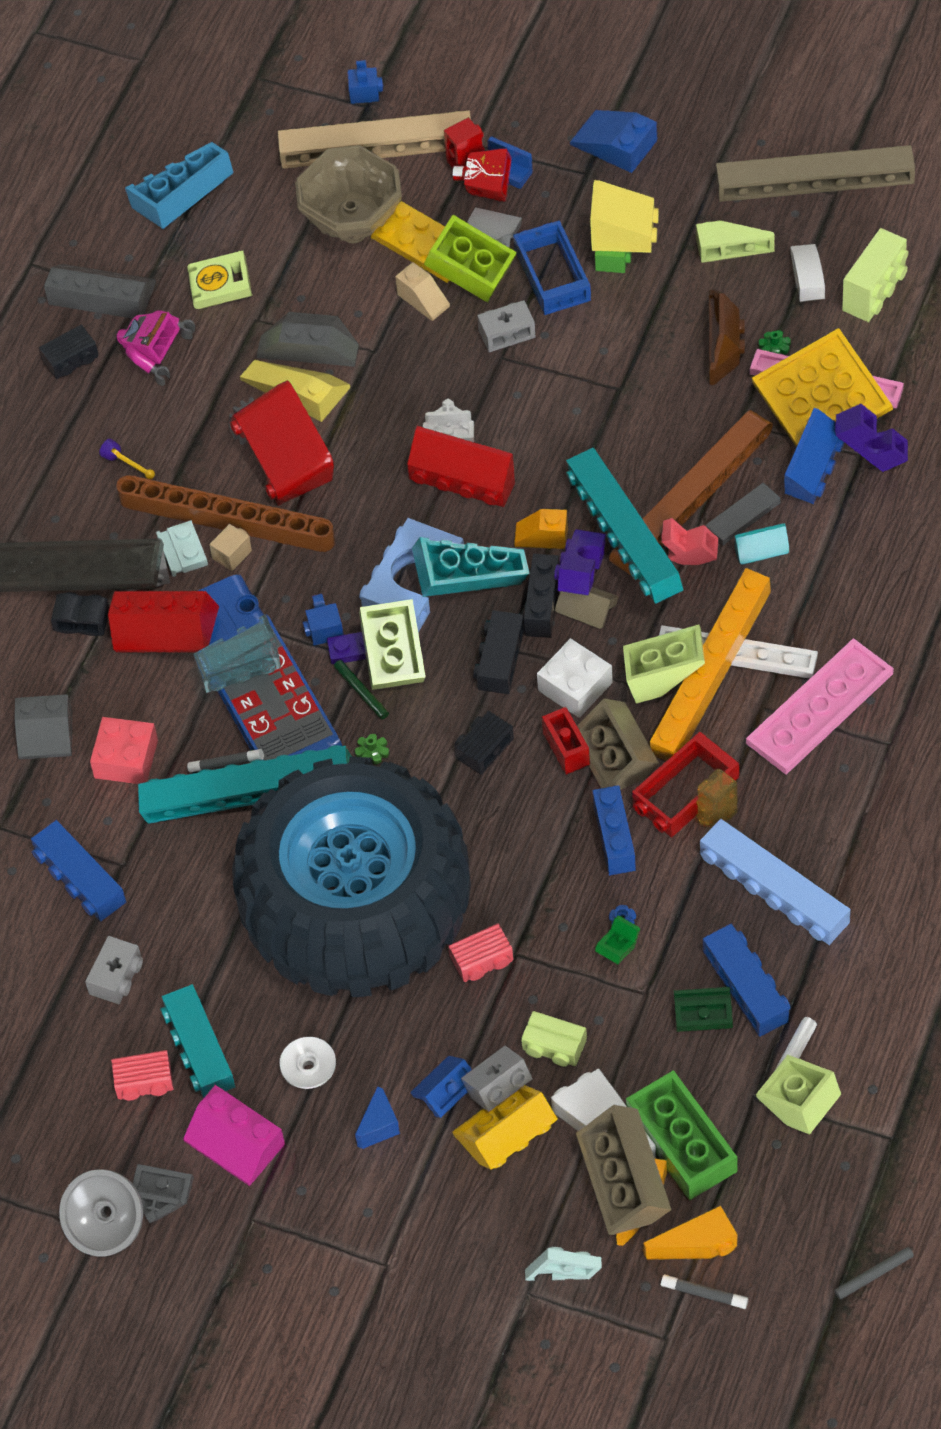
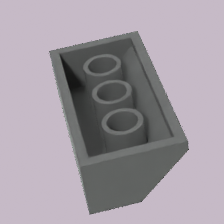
[44,264,156,319]

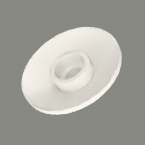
[280,1037,336,1089]

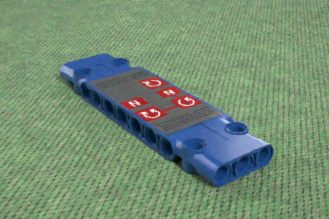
[197,575,342,761]

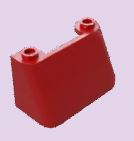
[230,380,334,506]

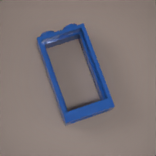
[513,220,591,315]

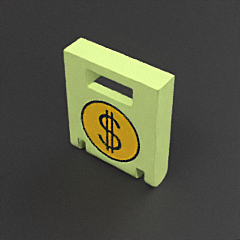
[187,251,252,309]

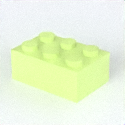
[842,228,908,322]
[359,599,425,690]

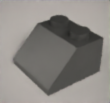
[15,694,73,760]

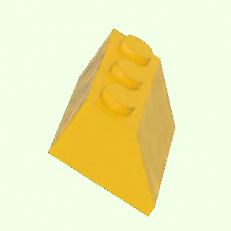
[452,1085,558,1170]

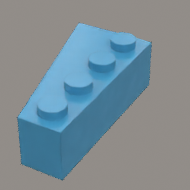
[125,142,234,229]

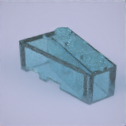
[193,614,281,693]

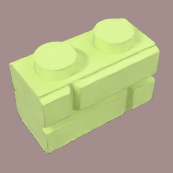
[522,1011,587,1066]

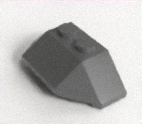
[257,312,359,367]

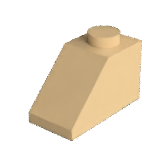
[395,262,450,321]

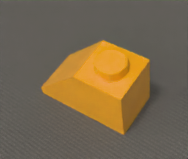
[515,509,568,549]

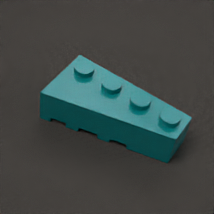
[412,537,530,597]

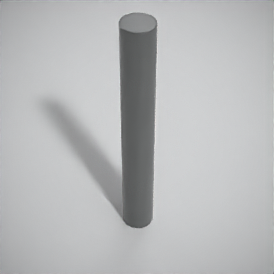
[834,1247,914,1300]

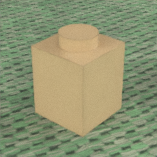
[209,524,252,571]

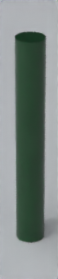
[334,660,389,720]

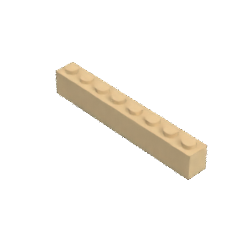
[278,111,471,169]

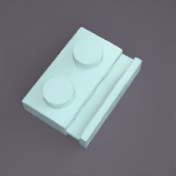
[156,521,208,577]

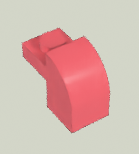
[661,518,718,565]

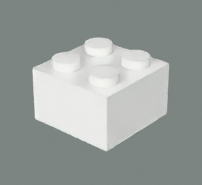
[537,638,613,718]

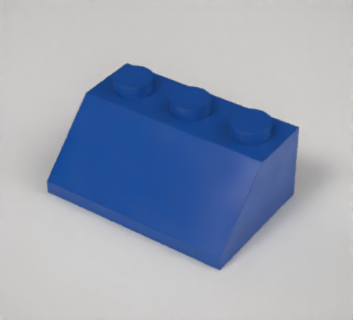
[784,408,845,504]

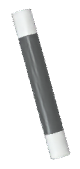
[187,749,264,773]
[661,1275,749,1309]

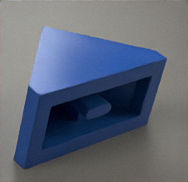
[355,1087,400,1149]

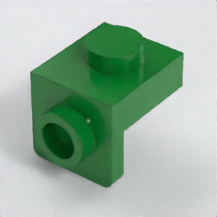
[595,916,640,964]

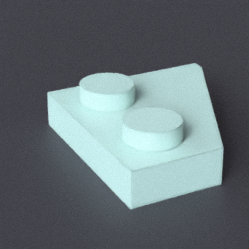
[525,1247,601,1281]

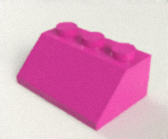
[183,1085,285,1186]

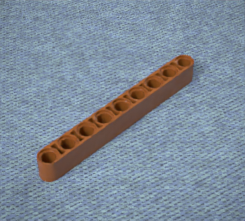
[609,410,773,576]
[116,475,335,552]

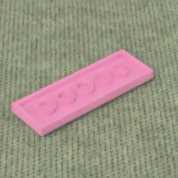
[746,638,894,775]

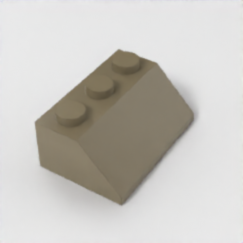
[577,699,659,790]

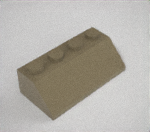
[576,1105,671,1235]

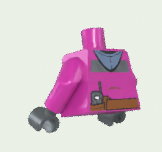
[117,310,195,386]

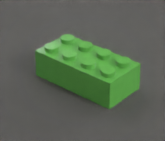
[626,1070,737,1201]

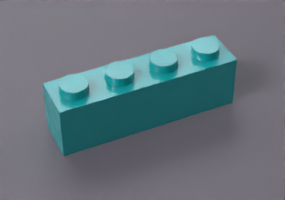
[160,984,235,1098]

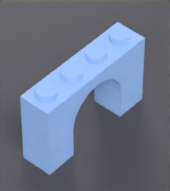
[359,518,464,632]

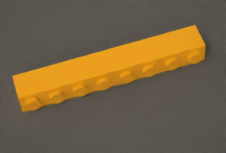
[650,568,771,761]

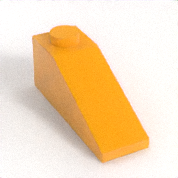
[643,1206,737,1260]

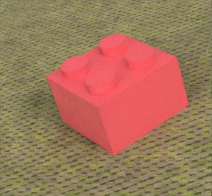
[90,717,158,784]

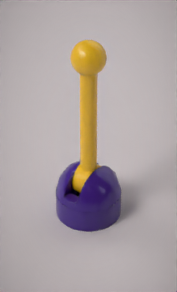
[99,438,155,479]

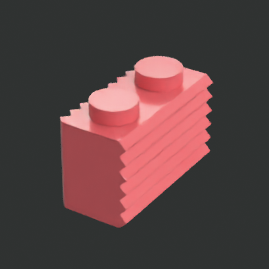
[448,923,513,982]
[111,1050,174,1101]

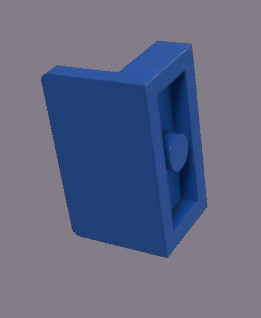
[487,137,533,189]
[411,1056,472,1118]

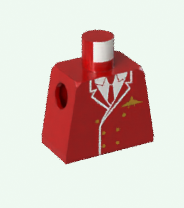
[453,149,512,202]

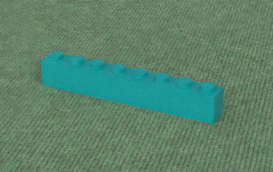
[566,447,683,604]
[138,745,352,824]

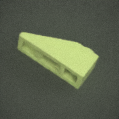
[696,221,775,263]

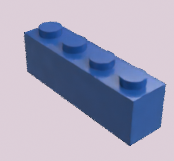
[31,820,126,922]
[703,923,791,1037]

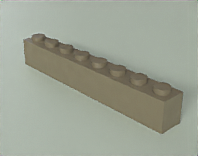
[716,145,915,202]

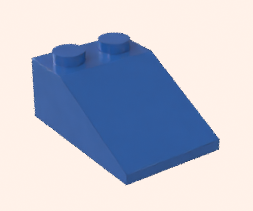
[570,110,657,173]

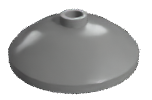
[59,1169,143,1256]

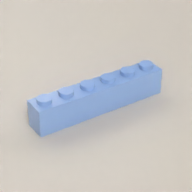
[700,819,851,945]

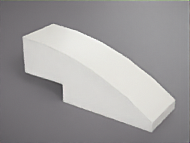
[790,244,825,301]

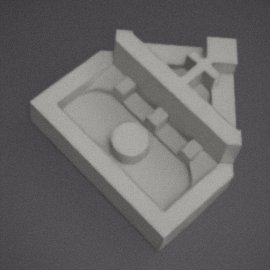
[467,207,522,247]

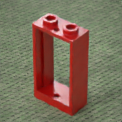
[632,732,739,838]

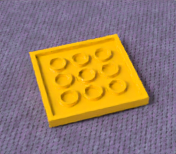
[752,328,893,447]

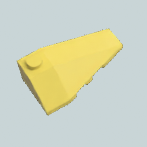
[240,360,350,422]

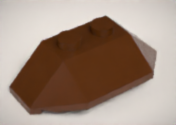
[709,290,745,385]

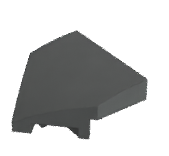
[133,1164,194,1224]

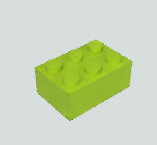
[424,215,517,303]

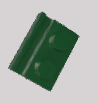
[674,987,733,1032]

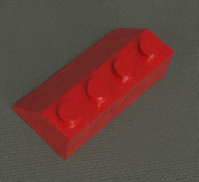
[407,426,515,507]
[108,591,219,652]

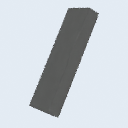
[705,483,781,546]

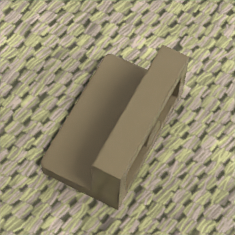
[555,586,619,629]

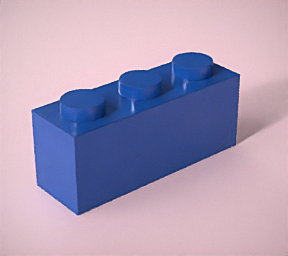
[593,785,636,876]

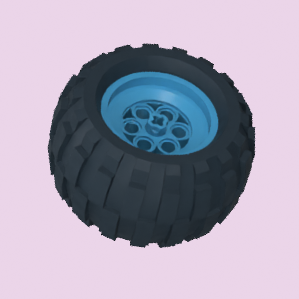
[232,757,471,997]

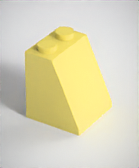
[590,180,659,253]

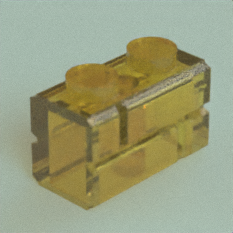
[696,769,737,828]

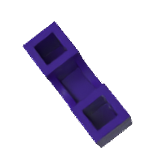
[835,404,908,472]
[554,529,606,596]

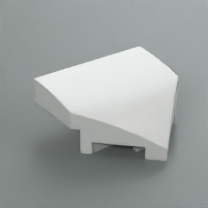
[423,399,474,442]

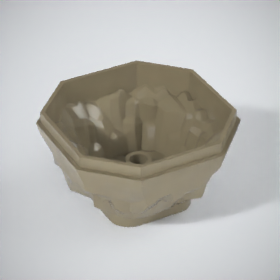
[295,145,402,243]

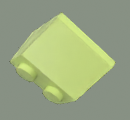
[756,1055,841,1134]

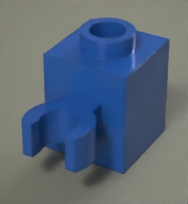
[348,60,383,104]
[303,594,344,646]

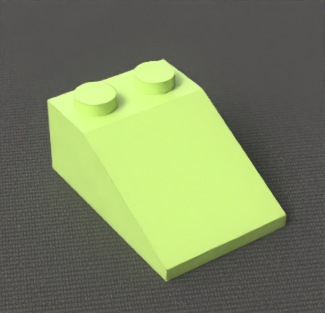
[623,625,705,704]

